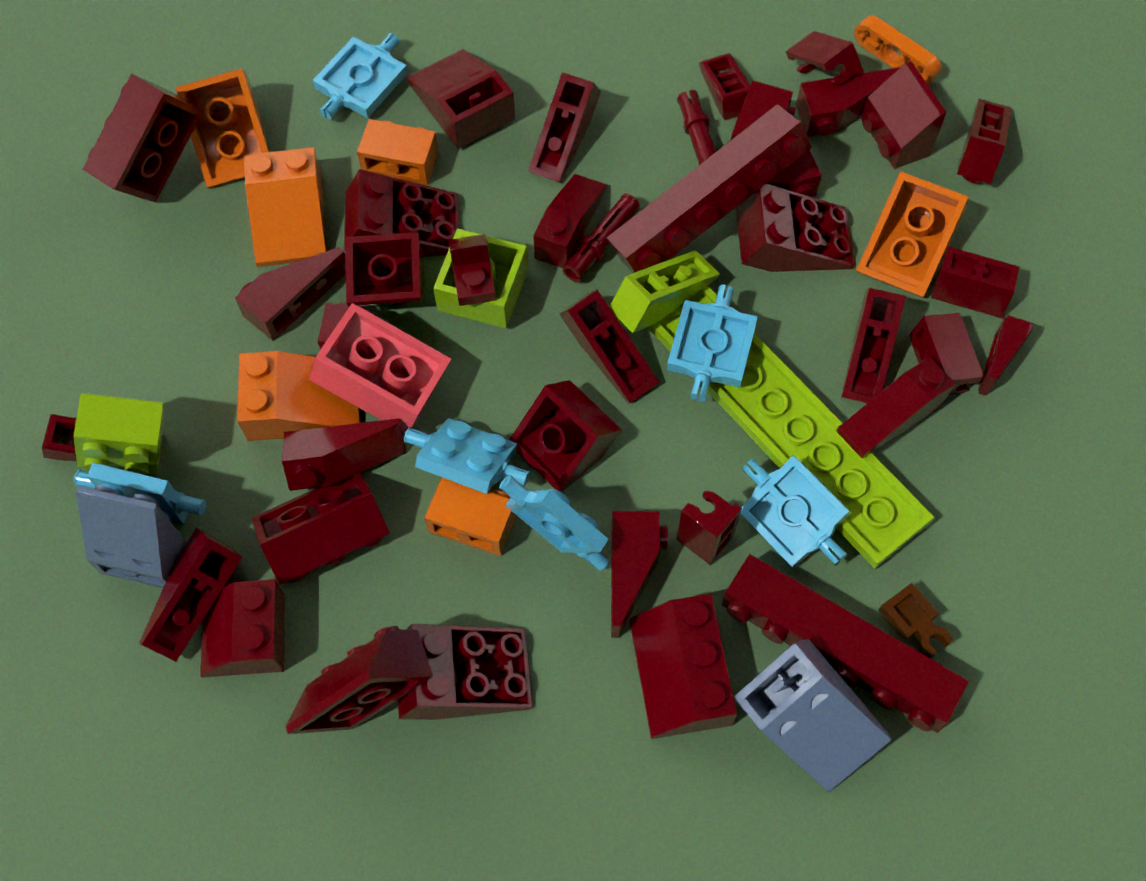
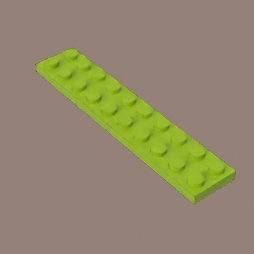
[647,286,935,569]

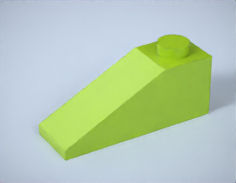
[609,250,720,333]

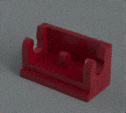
[785,31,864,85]
[931,246,1020,319]
[909,313,984,395]
[676,491,742,565]

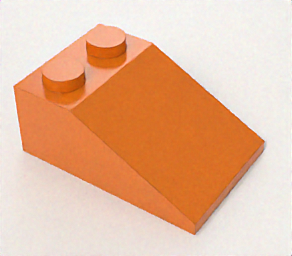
[175,68,270,188]
[244,147,327,267]
[856,171,969,298]
[237,351,360,441]

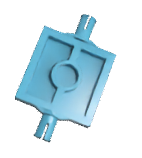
[313,33,408,120]
[667,285,758,402]
[404,418,530,494]
[741,455,852,568]
[74,463,207,525]
[499,475,609,571]

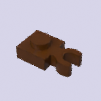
[878,583,953,659]

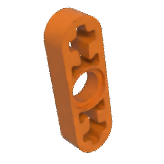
[854,15,942,85]

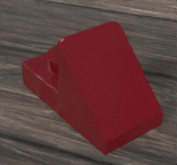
[449,234,496,306]

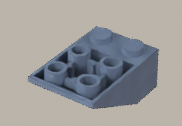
[76,485,186,588]
[734,639,893,792]

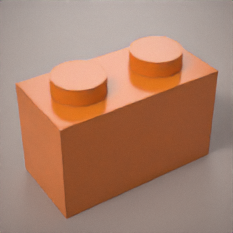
[357,119,439,185]
[424,477,517,556]

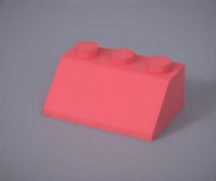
[309,303,451,433]

